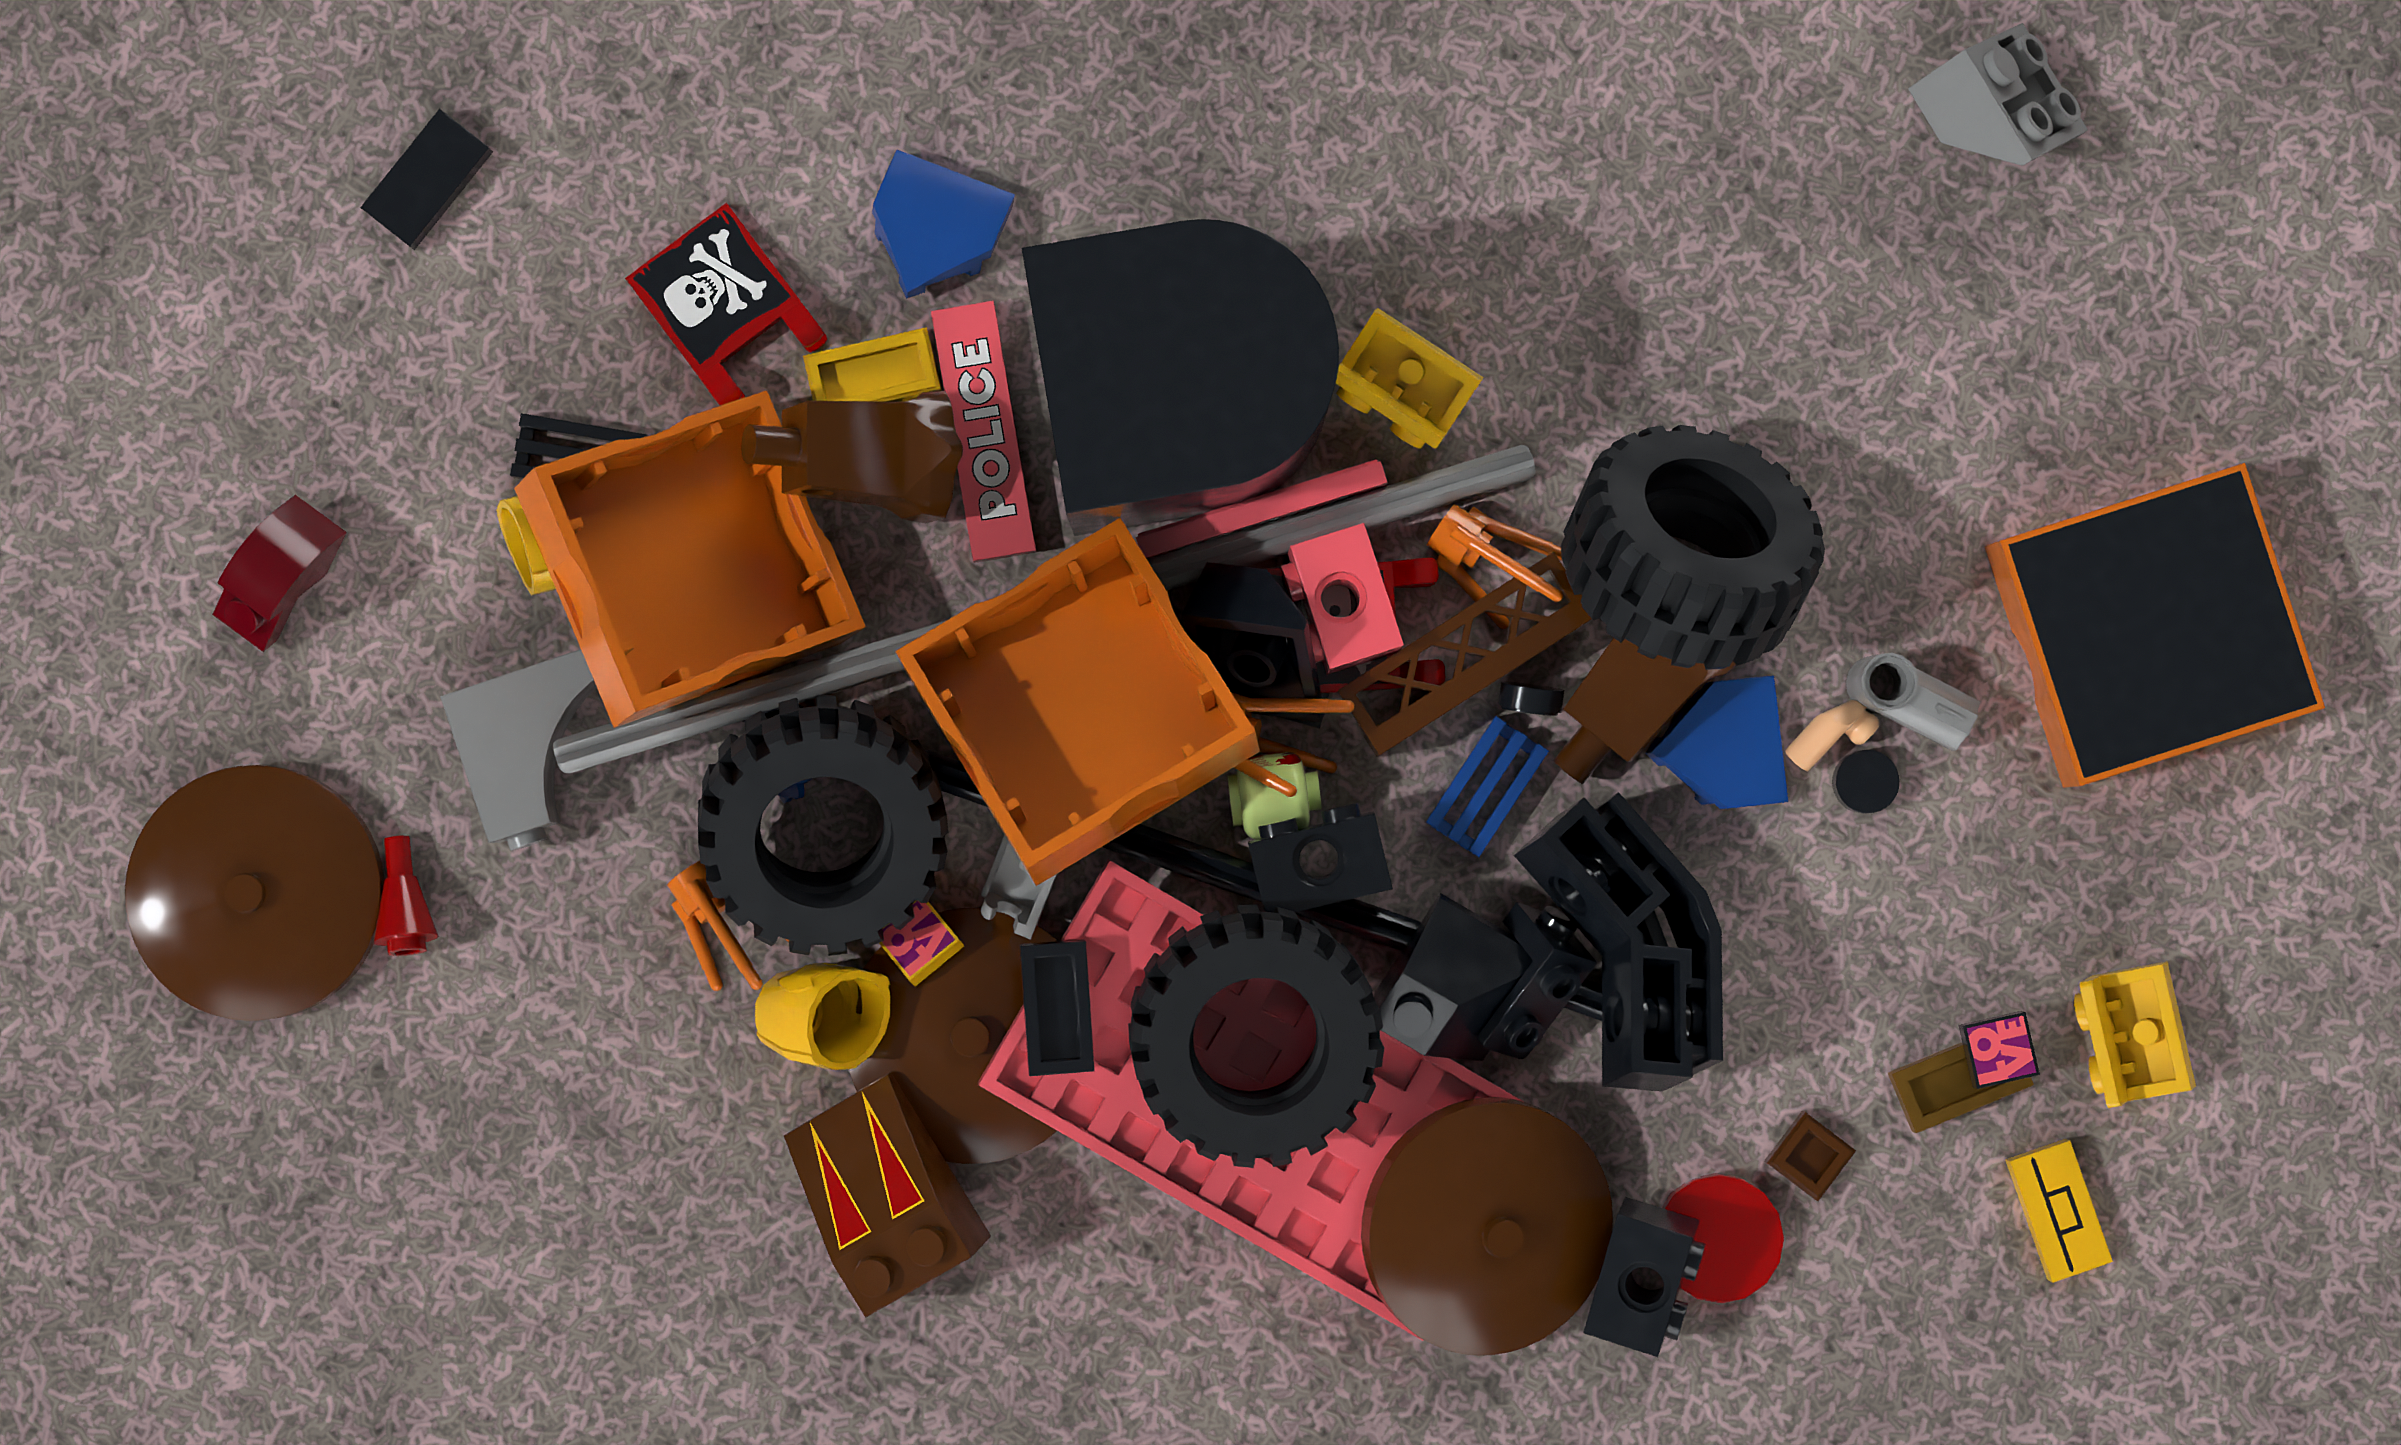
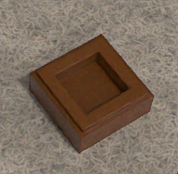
[1764,1111,1856,1201]

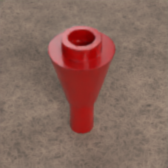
[374,835,439,956]

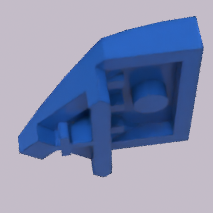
[872,150,1015,299]
[1645,675,1788,809]

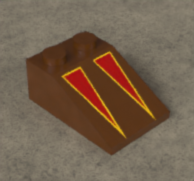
[784,1072,991,1318]

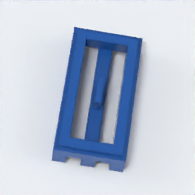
[1425,716,1549,857]

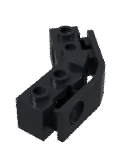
[1514,792,1723,1092]

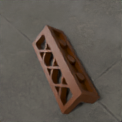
[1337,552,1592,757]

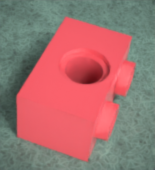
[1280,523,1404,675]

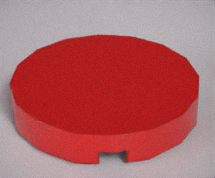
[1662,1173,1784,1303]

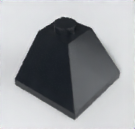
[1181,562,1325,723]
[1374,893,1533,1061]

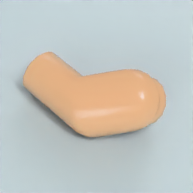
[1785,700,1879,772]

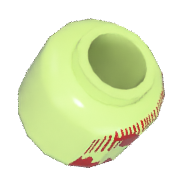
[1227,752,1322,839]

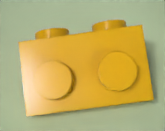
[1336,308,1484,449]
[2074,961,2196,1108]

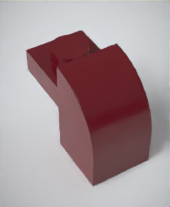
[212,494,347,652]

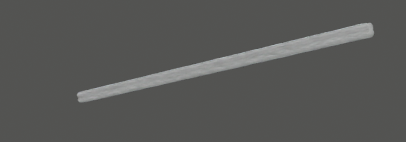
[553,445,1536,774]

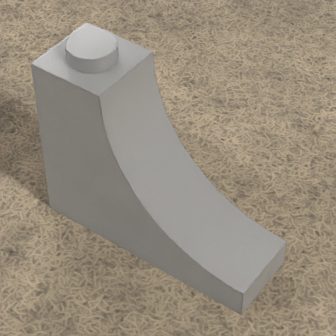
[440,649,597,851]

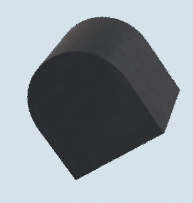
[1022,219,1339,536]

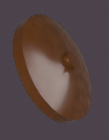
[125,765,385,1021]
[849,908,1059,1164]
[1361,1097,1613,1356]

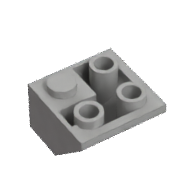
[1908,23,2088,166]

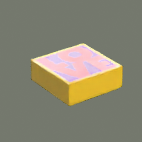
[879,900,964,987]

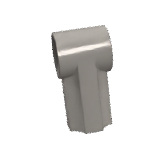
[1846,653,1981,751]

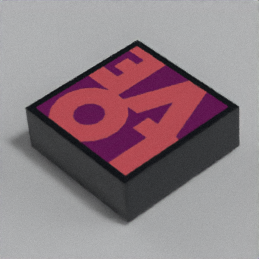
[1958,1011,2040,1089]

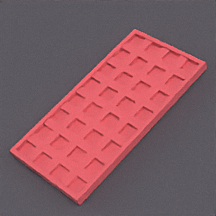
[978,859,1524,1341]

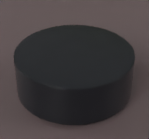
[1498,682,1565,716]
[1832,750,1899,814]

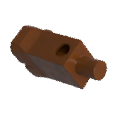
[741,391,963,524]
[1553,638,1737,784]

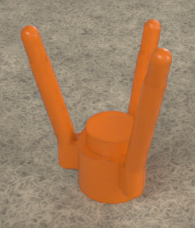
[1427,504,1563,629]
[1231,692,1354,797]
[667,860,789,991]

